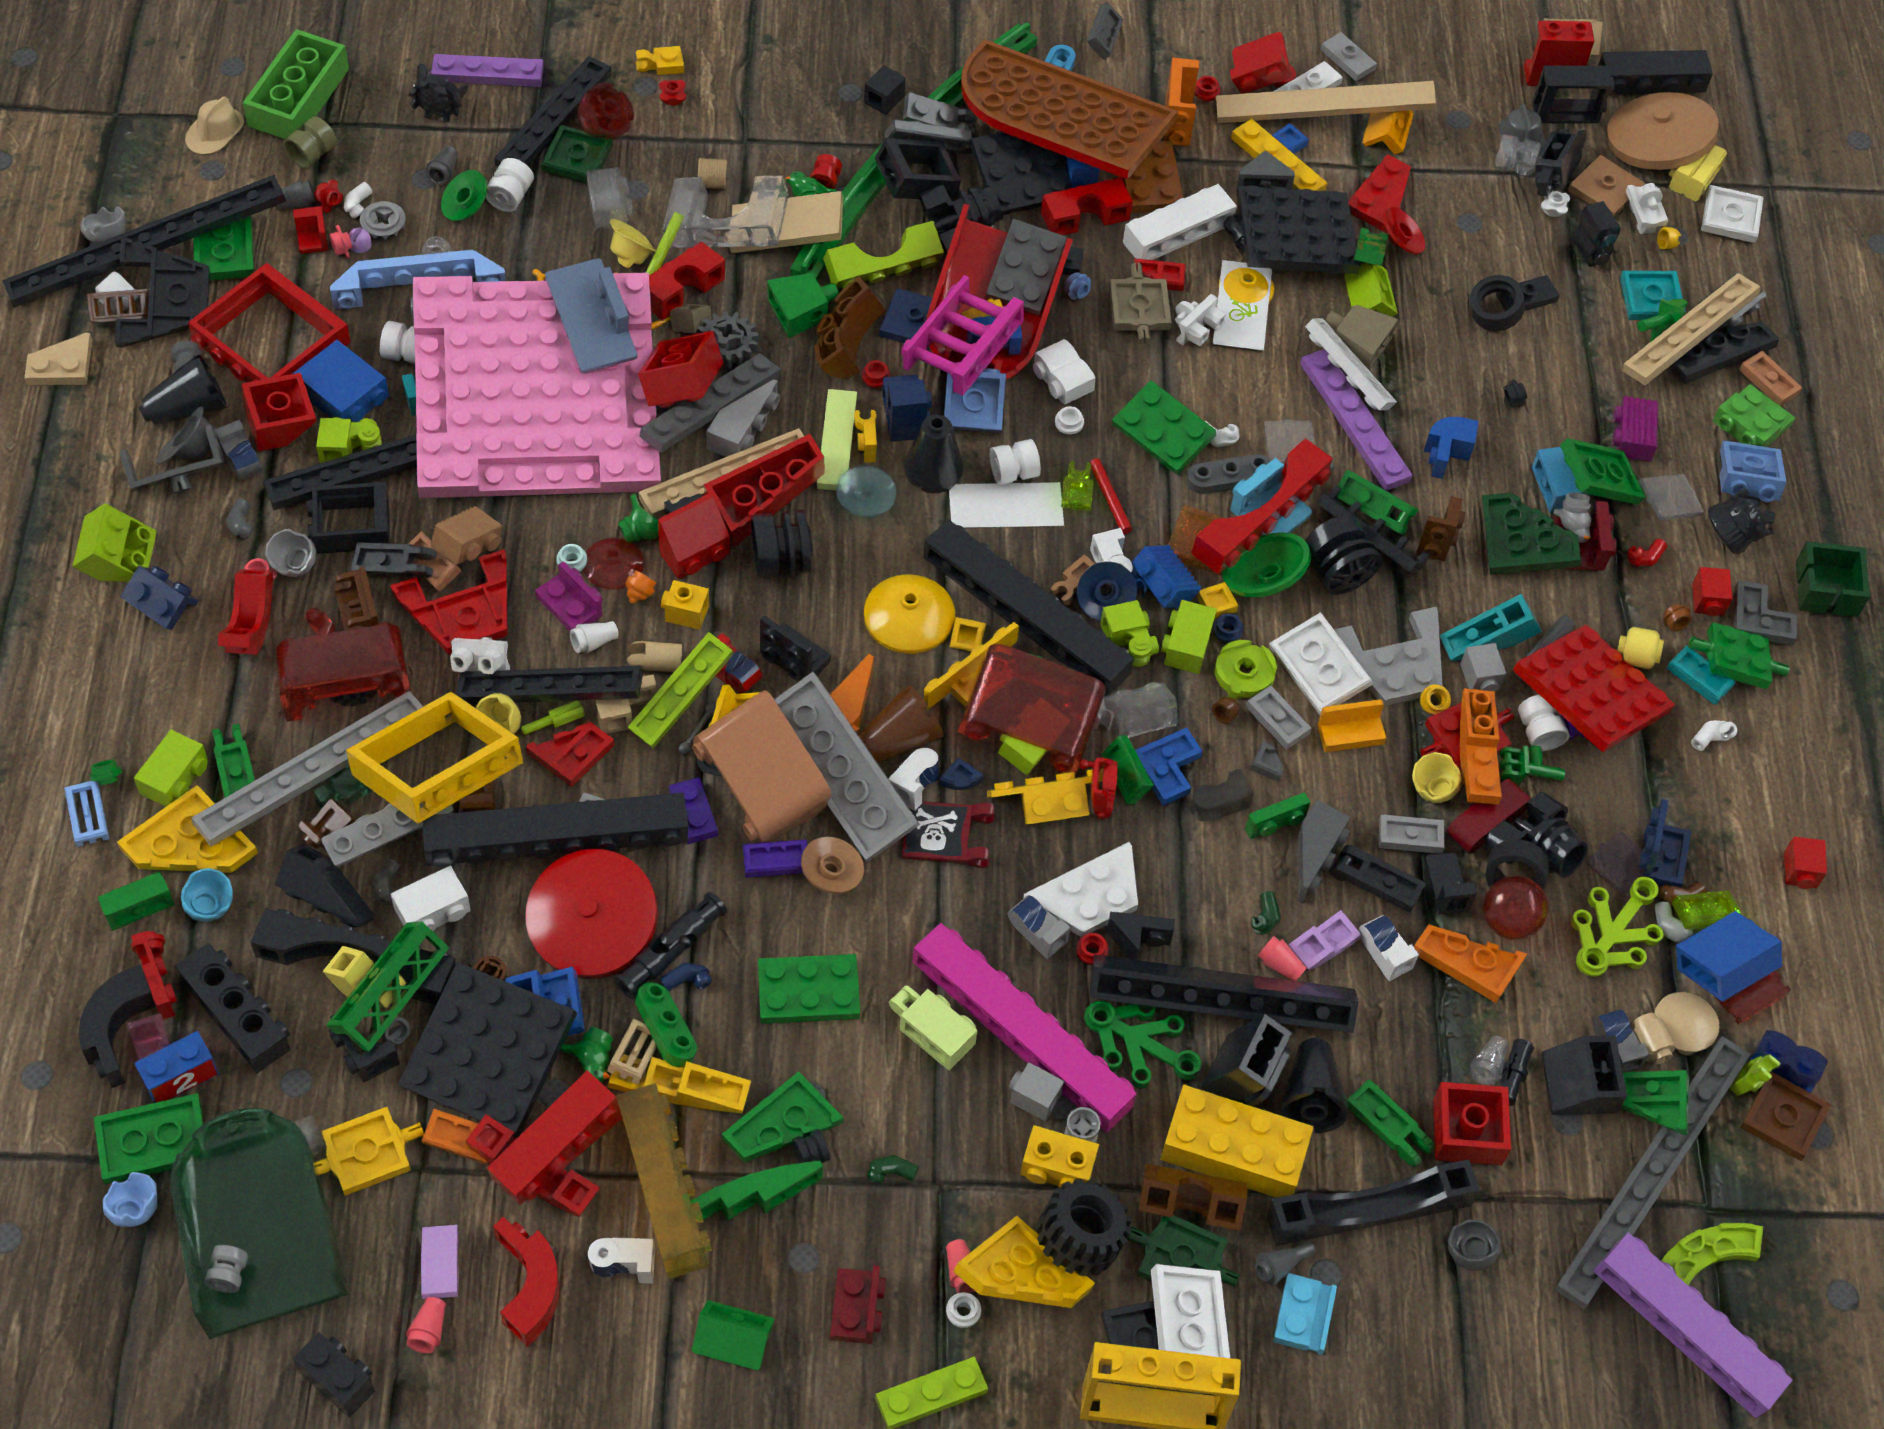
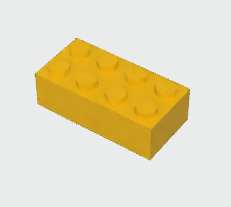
[1160,1084,1314,1198]

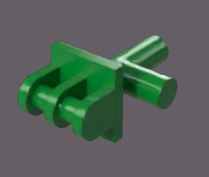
[1637,299,1688,342]
[1499,745,1565,786]

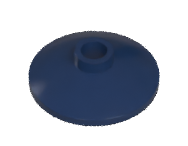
[1077,561,1137,621]

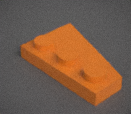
[1414,924,1528,1003]

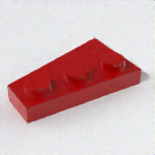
[1348,154,1411,233]

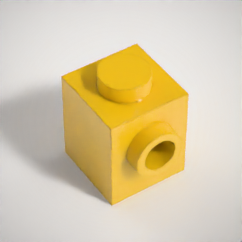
[661,580,709,630]

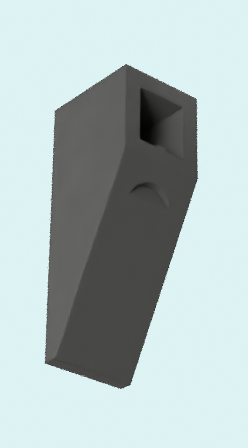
[1297,800,1351,904]

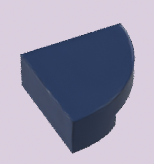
[939,757,983,790]

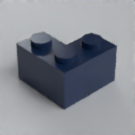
[882,375,932,442]

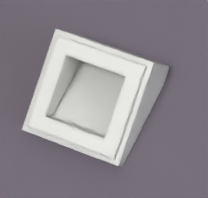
[96,271,140,312]

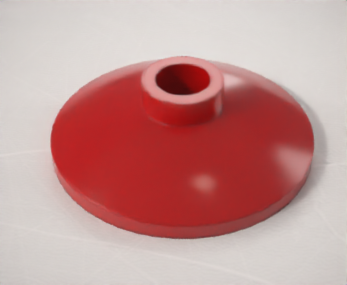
[1383,207,1425,255]

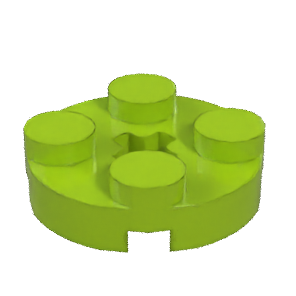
[1214,640,1277,700]

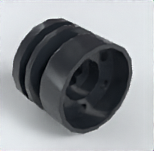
[751,509,813,578]
[1305,515,1382,595]

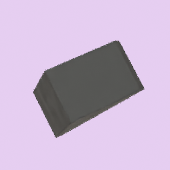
[1236,150,1295,193]

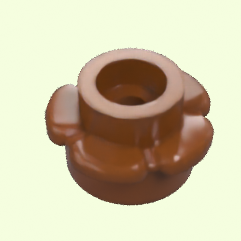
[1663,604,1692,632]

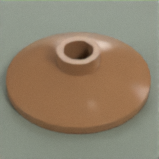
[801,837,864,894]

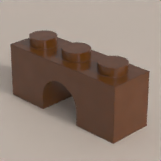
[1138,1163,1247,1231]

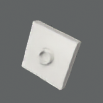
[1701,185,1764,243]

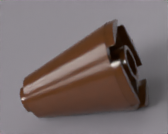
[859,685,944,763]

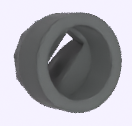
[382,1016,410,1044]

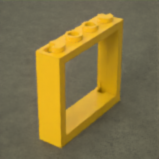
[346,692,523,824]
[1080,1342,1241,1429]

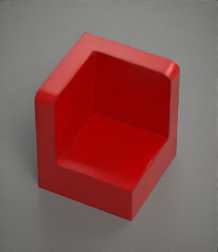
[293,206,329,254]

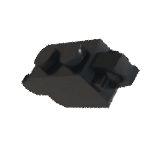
[1535,128,1587,197]

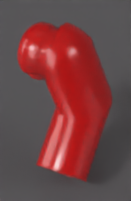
[1627,538,1668,567]

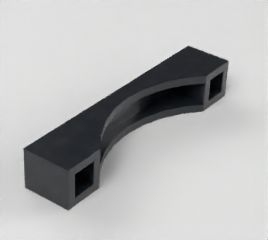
[250,908,456,1005]
[1266,1159,1480,1246]

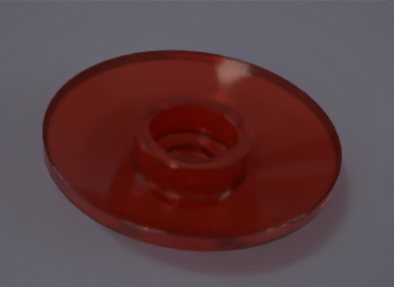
[583,538,644,589]

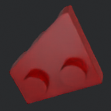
[526,722,615,787]
[131,932,178,1021]

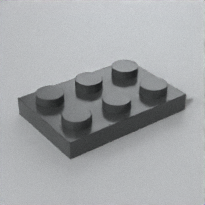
[985,218,1066,316]

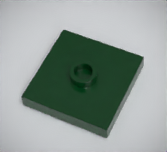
[541,125,613,184]

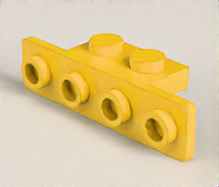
[924,622,1019,712]
[987,768,1104,824]

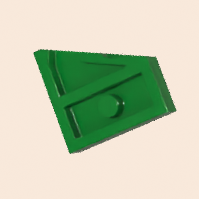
[1621,1070,1689,1135]

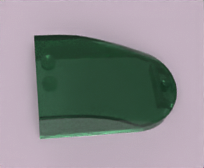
[171,1108,349,1339]

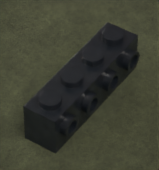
[1598,50,1713,94]

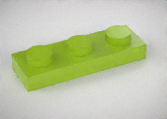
[875,1356,988,1429]

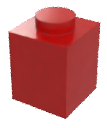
[1692,567,1733,616]
[1784,836,1827,889]

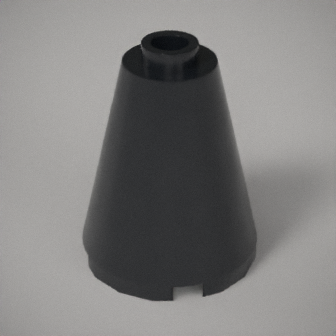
[139,354,227,425]
[905,415,963,493]
[1280,1037,1349,1133]

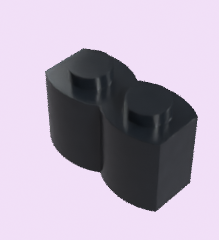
[1572,201,1620,267]

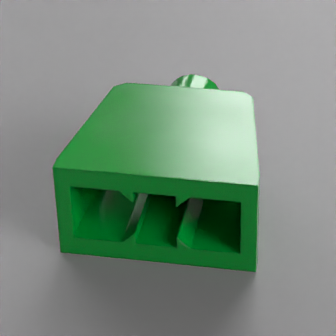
[767,273,839,338]

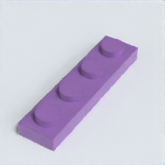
[431,54,544,87]

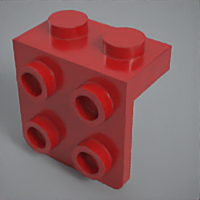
[1229,32,1292,94]

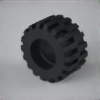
[1036,1179,1132,1276]

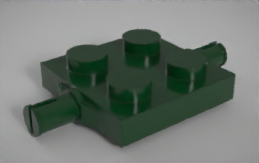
[1127,1215,1240,1288]

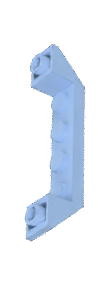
[330,250,506,309]

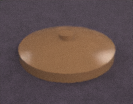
[1607,92,1719,170]

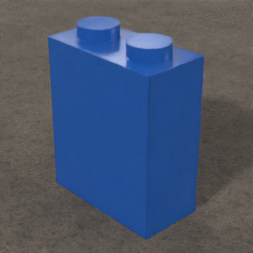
[293,340,389,422]
[1676,911,1782,1002]

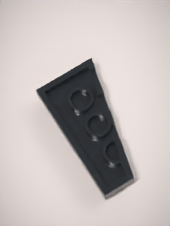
[1669,321,1779,384]

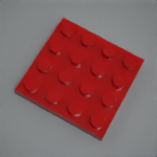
[1512,625,1676,753]

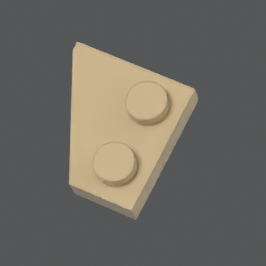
[24,333,92,385]

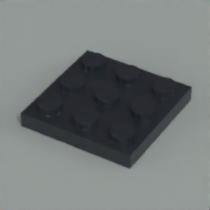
[970,132,1072,215]

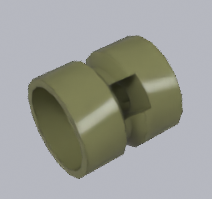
[283,116,337,169]

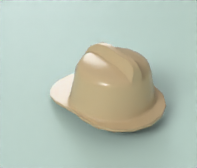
[185,96,244,155]

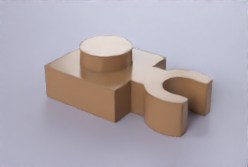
[1051,554,1095,607]

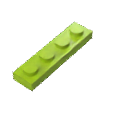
[628,632,734,749]

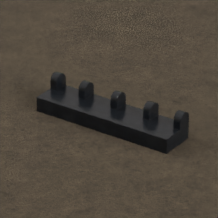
[1317,486,1430,574]

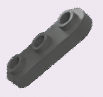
[1186,454,1271,494]

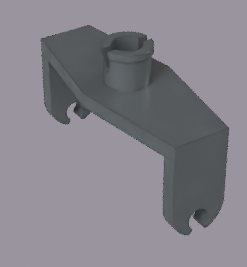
[120,424,225,494]

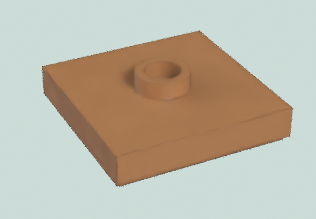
[1568,155,1645,217]

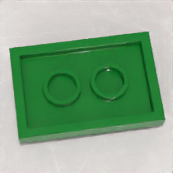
[193,215,255,281]
[1112,380,1217,476]
[1560,438,1646,505]
[758,954,860,1024]
[93,1093,210,1185]

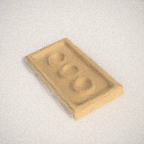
[729,191,843,253]

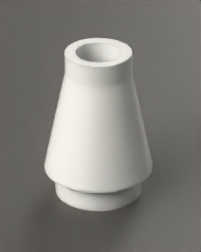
[570,621,618,654]

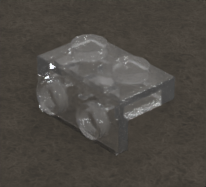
[1105,682,1178,738]

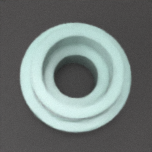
[556,544,587,571]

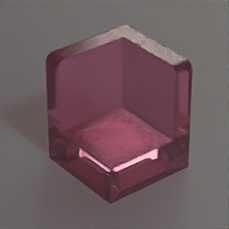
[127,1013,171,1060]

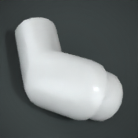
[344,182,372,218]
[1691,720,1737,751]

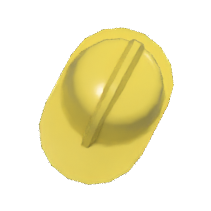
[610,219,656,268]

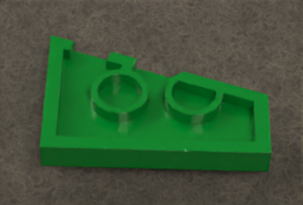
[722,1071,844,1163]

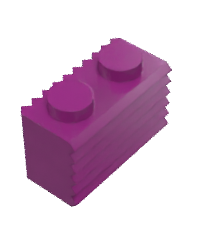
[1612,396,1658,461]

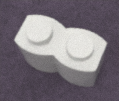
[1033,339,1095,404]

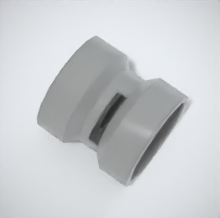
[1064,1107,1101,1143]
[204,1245,249,1293]

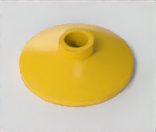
[1218,268,1275,303]

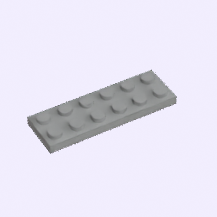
[775,672,920,862]

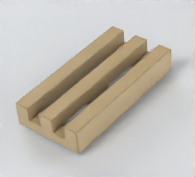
[607,1019,657,1084]

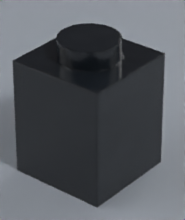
[864,65,906,115]

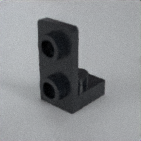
[1425,853,1477,915]
[328,1015,400,1083]

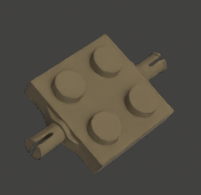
[1109,263,1171,345]

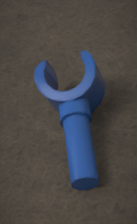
[1132,567,1147,597]

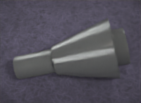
[1255,1241,1315,1286]

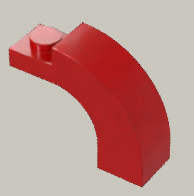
[218,569,273,655]
[493,1217,560,1347]

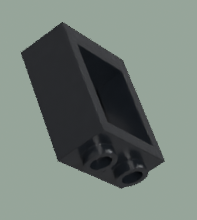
[1532,66,1614,124]
[875,138,961,200]
[307,482,391,554]

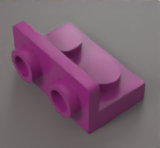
[535,561,603,631]

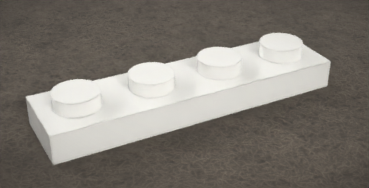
[1305,318,1397,411]

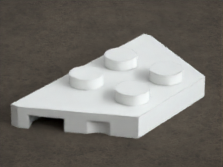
[1024,842,1138,937]

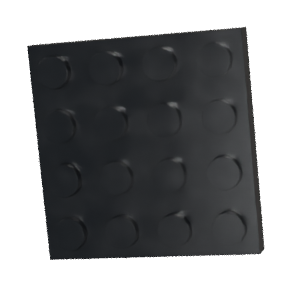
[1236,185,1360,274]
[397,962,578,1137]

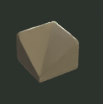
[670,304,712,333]

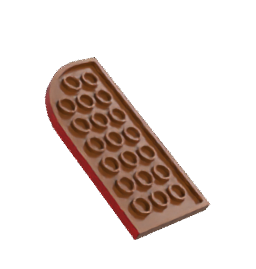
[961,39,1178,179]

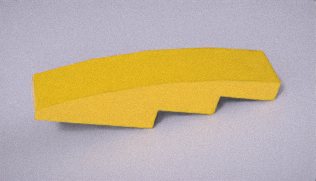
[607,1054,751,1114]

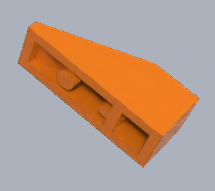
[830,654,874,736]

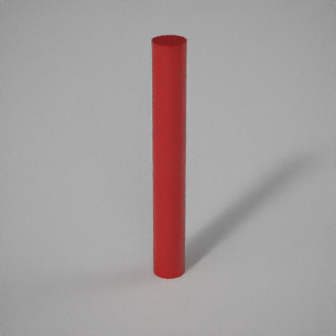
[1089,458,1132,534]

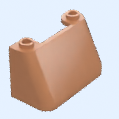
[692,690,831,843]

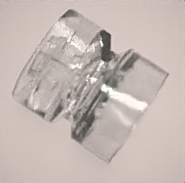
[1494,134,1541,177]

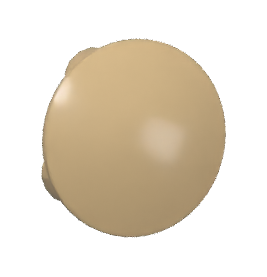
[1654,992,1719,1056]

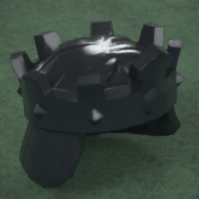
[408,64,469,122]
[1708,487,1776,554]

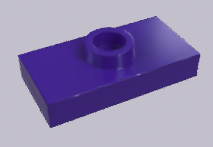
[743,839,808,878]

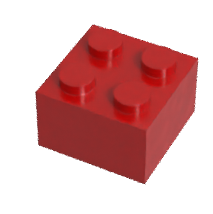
[1433,1082,1511,1165]

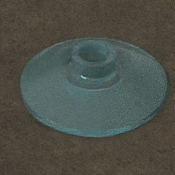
[837,466,896,517]

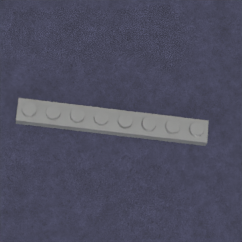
[192,691,423,847]

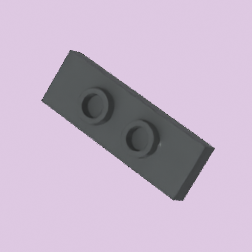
[884,120,972,152]

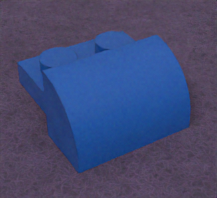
[505,966,585,1036]

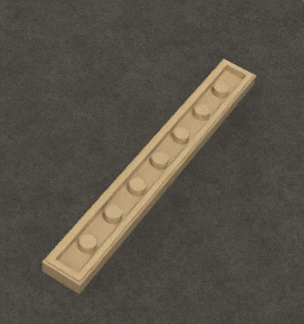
[1216,81,1436,123]

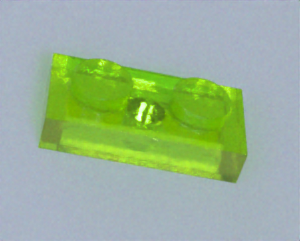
[1672,891,1742,929]

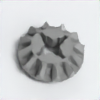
[360,201,406,240]

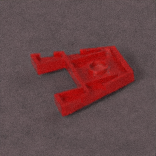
[390,549,508,655]

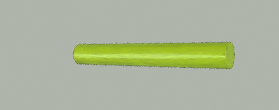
[646,212,684,275]

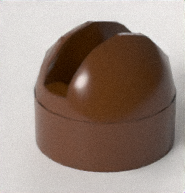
[1212,697,1239,724]

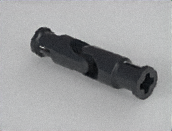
[613,892,727,999]

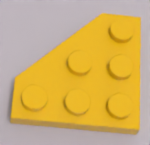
[117,785,258,873]
[953,1216,1095,1308]

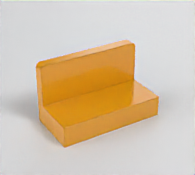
[1362,110,1414,155]
[1317,699,1386,753]

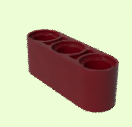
[1446,778,1532,854]

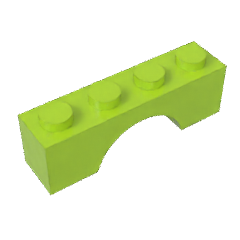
[823,221,944,289]

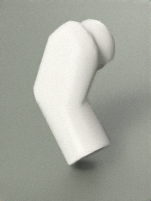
[1205,421,1240,447]

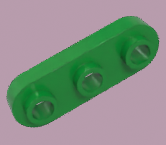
[635,983,697,1067]

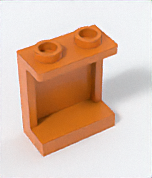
[1163,57,1199,146]

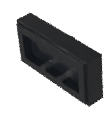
[1496,275,1560,311]

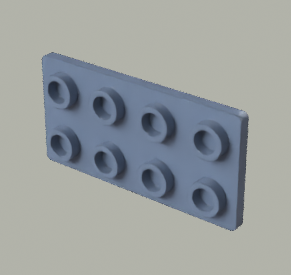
[545,258,637,373]

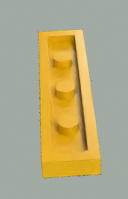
[1231,119,1327,191]

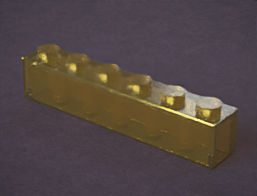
[616,1083,712,1279]

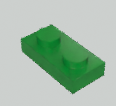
[1245,792,1311,839]

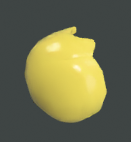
[476,693,521,734]
[1412,752,1462,803]

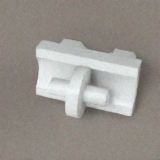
[1626,183,1668,234]
[1175,294,1226,346]
[450,637,510,674]

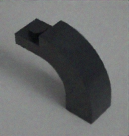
[79,964,156,1088]

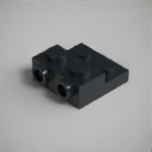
[1101,1300,1159,1350]

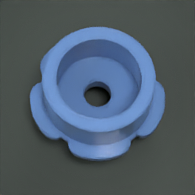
[1065,272,1091,300]

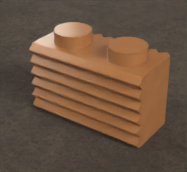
[430,506,503,565]

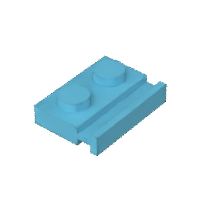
[1273,1273,1337,1355]

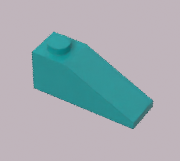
[1439,594,1542,662]

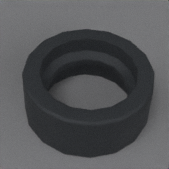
[1470,275,1525,331]
[1485,839,1550,902]

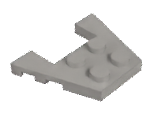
[1334,607,1442,706]

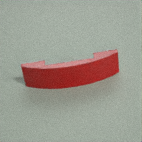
[465,1114,600,1217]

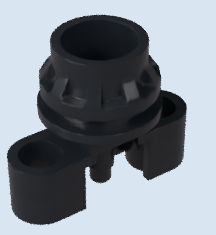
[918,184,1003,256]
[1484,792,1588,878]

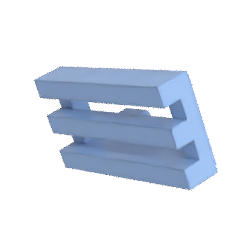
[64,781,110,847]

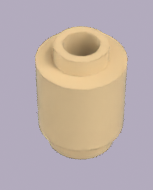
[1631,1013,1676,1064]

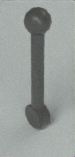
[678,703,716,755]

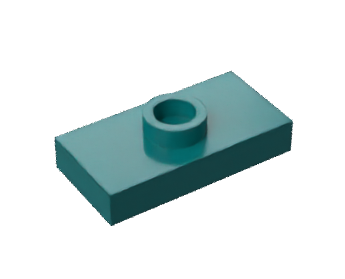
[1666,645,1736,705]

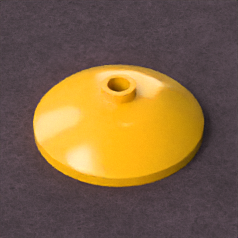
[864,574,955,654]

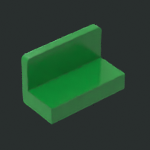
[98,872,175,931]
[692,1300,775,1370]

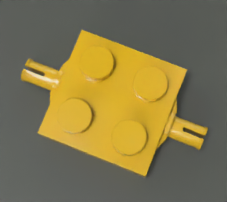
[307,1107,424,1196]

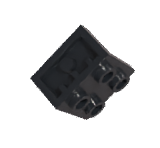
[760,616,831,681]

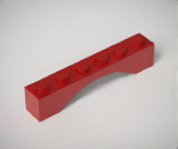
[1191,438,1333,575]

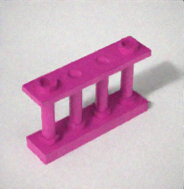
[901,275,1024,396]

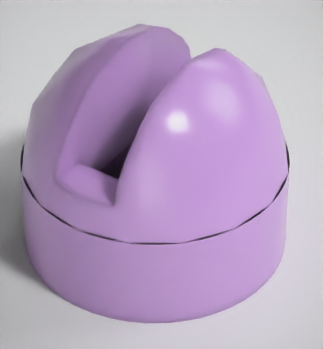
[349,227,372,253]

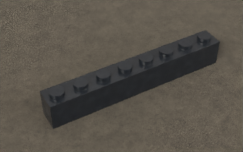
[923,519,1134,697]
[423,793,688,867]
[1090,954,1359,1033]

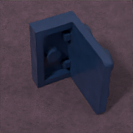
[1638,799,1691,888]

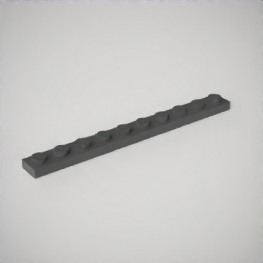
[1554,1036,1751,1310]

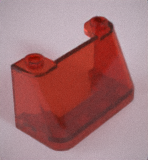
[275,622,411,722]
[957,644,1106,774]

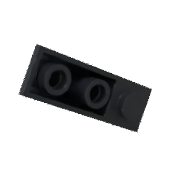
[275,844,375,927]

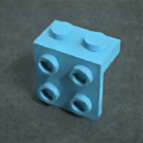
[1230,458,1312,535]

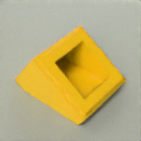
[949,617,986,652]

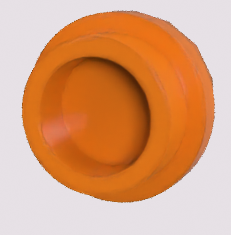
[625,571,656,604]

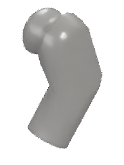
[1654,902,1693,943]

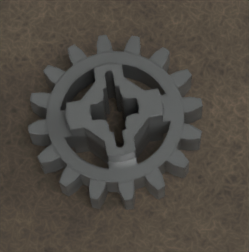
[697,311,759,369]

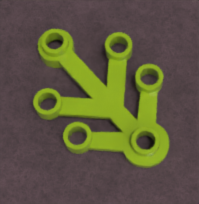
[1571,877,1664,977]

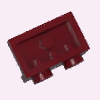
[830,1265,886,1344]

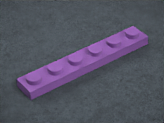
[1300,349,1413,491]

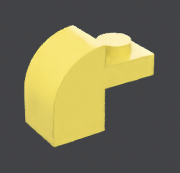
[323,946,406,1011]

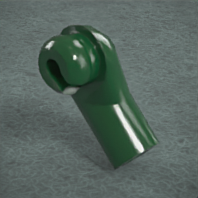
[1251,891,1281,935]
[867,1155,919,1183]

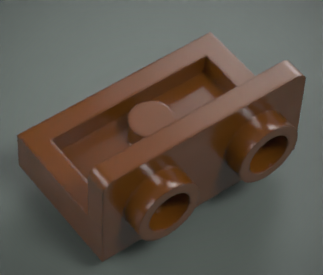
[1416,496,1466,561]

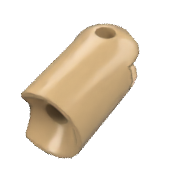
[627,641,682,673]

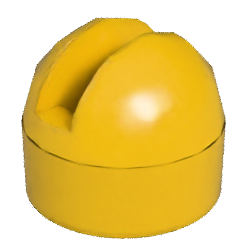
[1657,227,1681,250]

